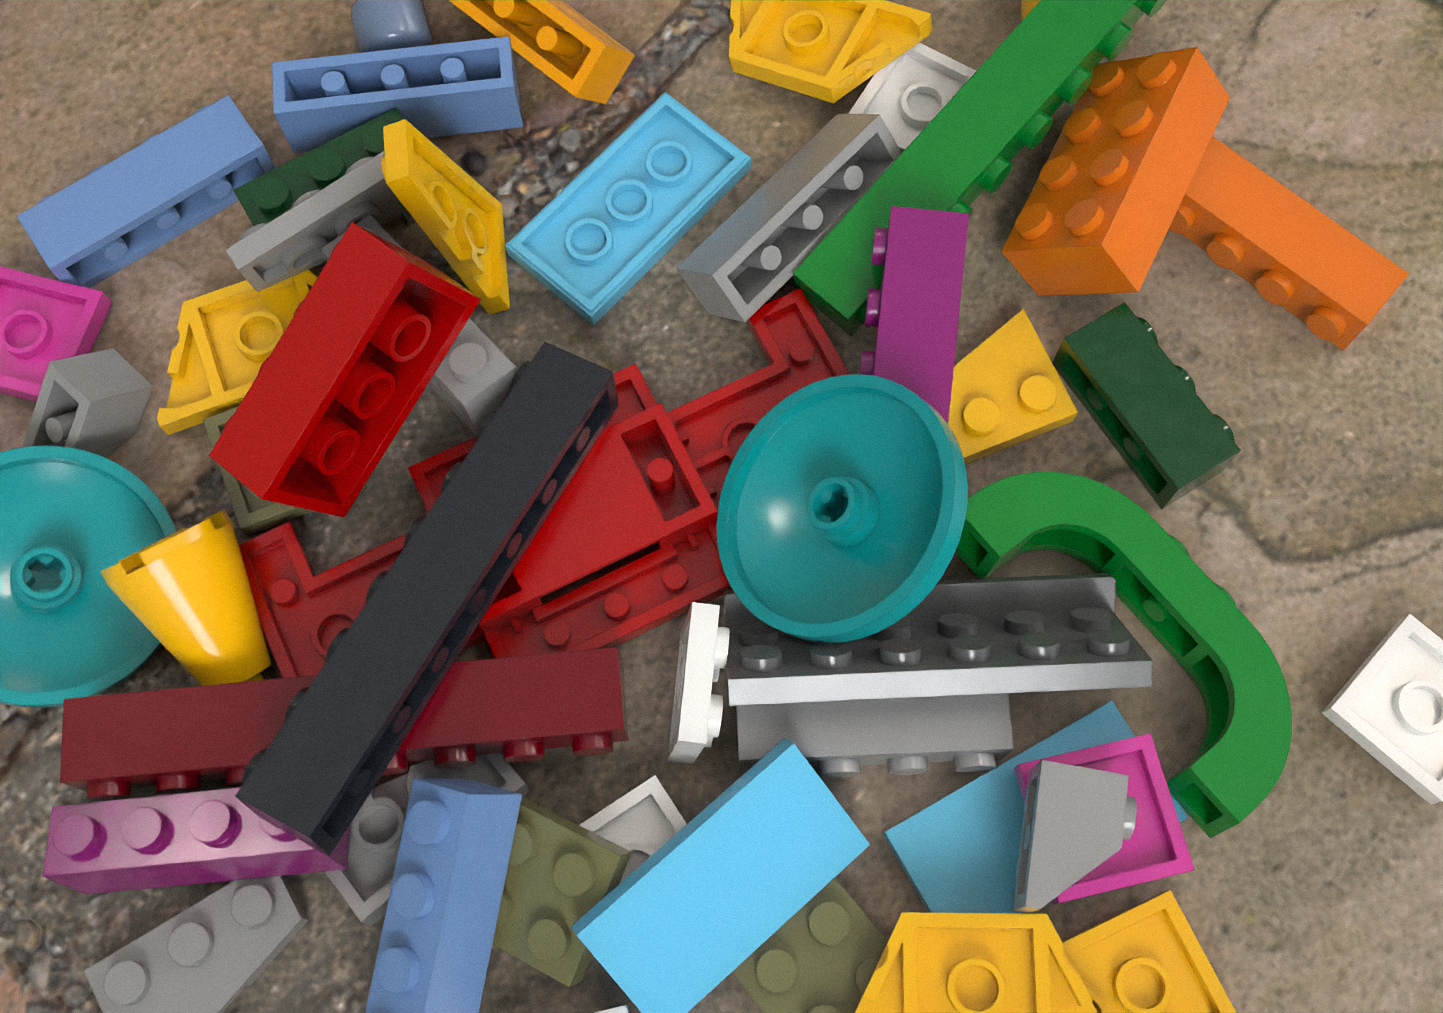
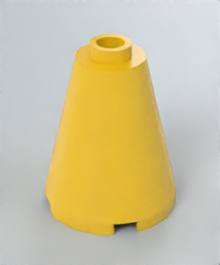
[100,509,271,686]

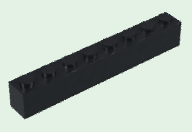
[235,342,619,857]

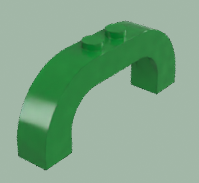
[955,472,1292,838]

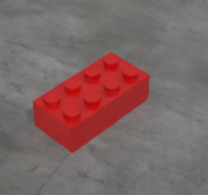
[208,222,481,517]

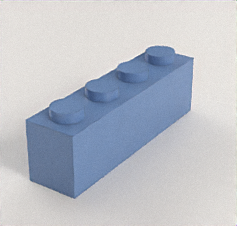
[272,36,524,153]
[17,95,276,288]
[365,778,522,1013]

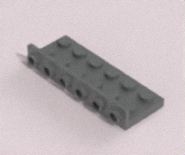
[724,573,1153,706]

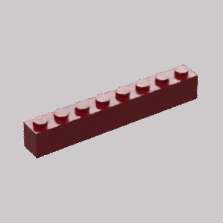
[60,647,629,801]

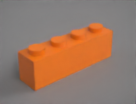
[1169,136,1409,351]

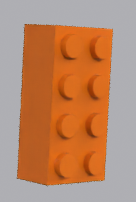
[1001,47,1230,296]

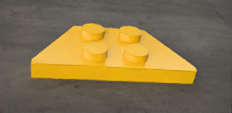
[729,0,933,104]
[157,269,318,435]
[855,912,1097,1013]

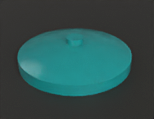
[717,374,968,643]
[0,446,177,708]

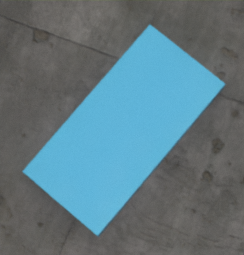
[505,92,751,326]
[883,701,1188,914]
[571,738,870,1013]

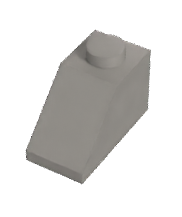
[22,348,153,458]
[1012,760,1137,914]

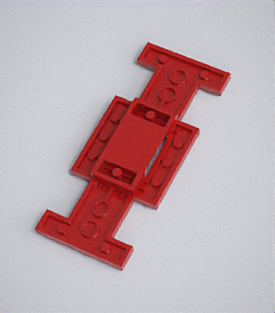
[239,288,850,678]

